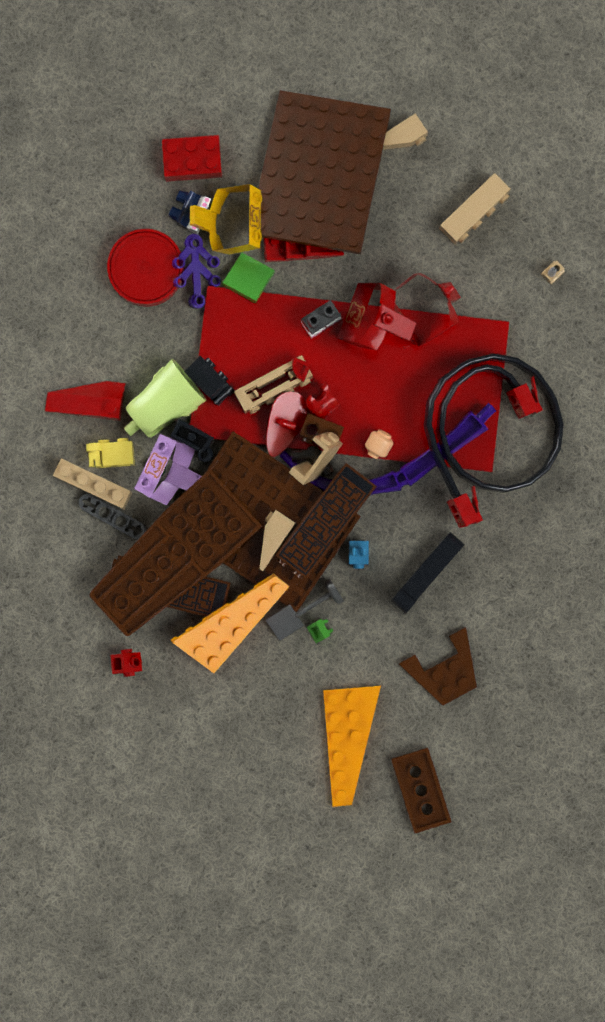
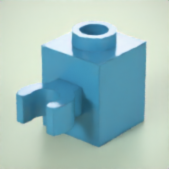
[349,541,369,569]

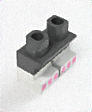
[301,300,341,339]

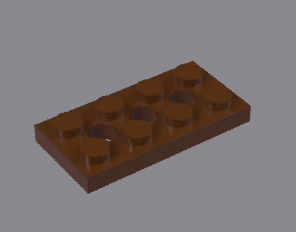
[391,747,452,834]

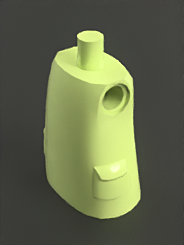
[124,359,206,438]

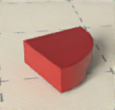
[292,357,311,383]

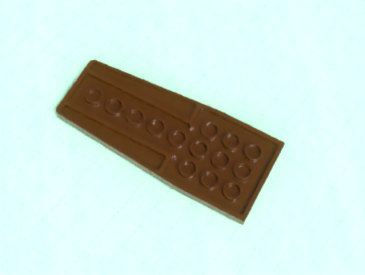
[89,469,262,636]

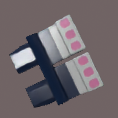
[169,190,212,235]

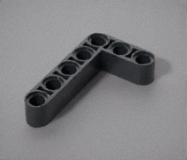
[389,532,465,615]

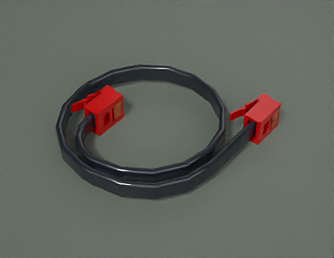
[423,353,564,528]

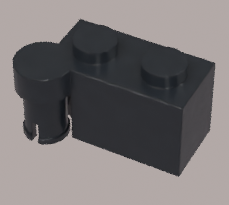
[184,356,235,406]
[171,419,215,462]

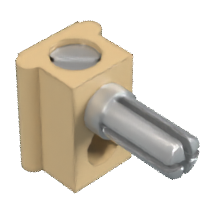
[541,260,565,284]

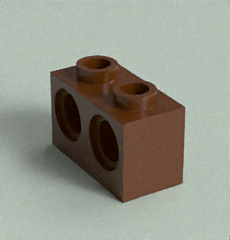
[300,413,344,450]

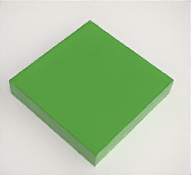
[223,253,275,303]

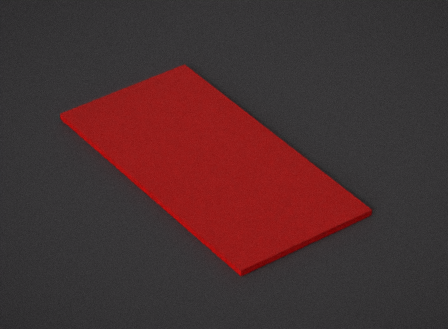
[190,286,509,473]

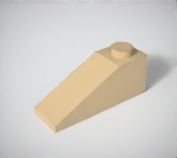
[383,113,428,150]
[260,510,296,571]

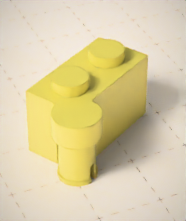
[86,438,135,468]

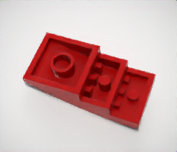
[263,238,344,262]

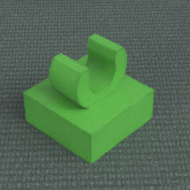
[307,619,333,644]

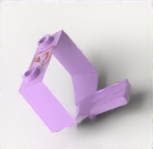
[134,434,202,505]

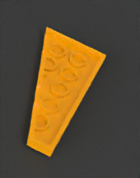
[170,573,289,673]
[323,686,381,807]

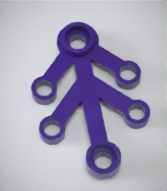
[172,234,221,309]

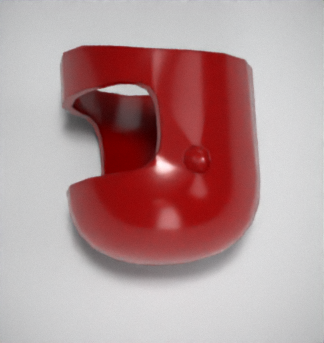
[306,382,340,418]

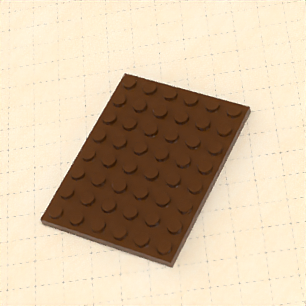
[248,90,391,255]
[205,431,361,612]

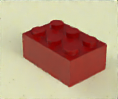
[162,135,222,182]

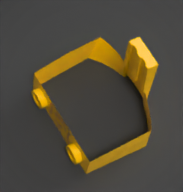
[190,184,262,255]

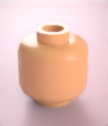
[365,429,393,459]

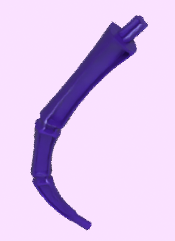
[280,403,496,495]

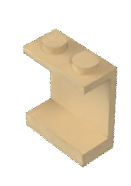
[289,431,343,485]

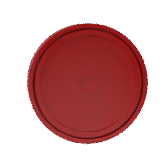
[107,229,184,307]

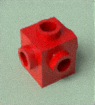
[110,649,142,677]

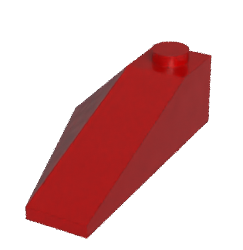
[45,381,126,421]

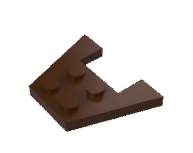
[399,627,477,705]

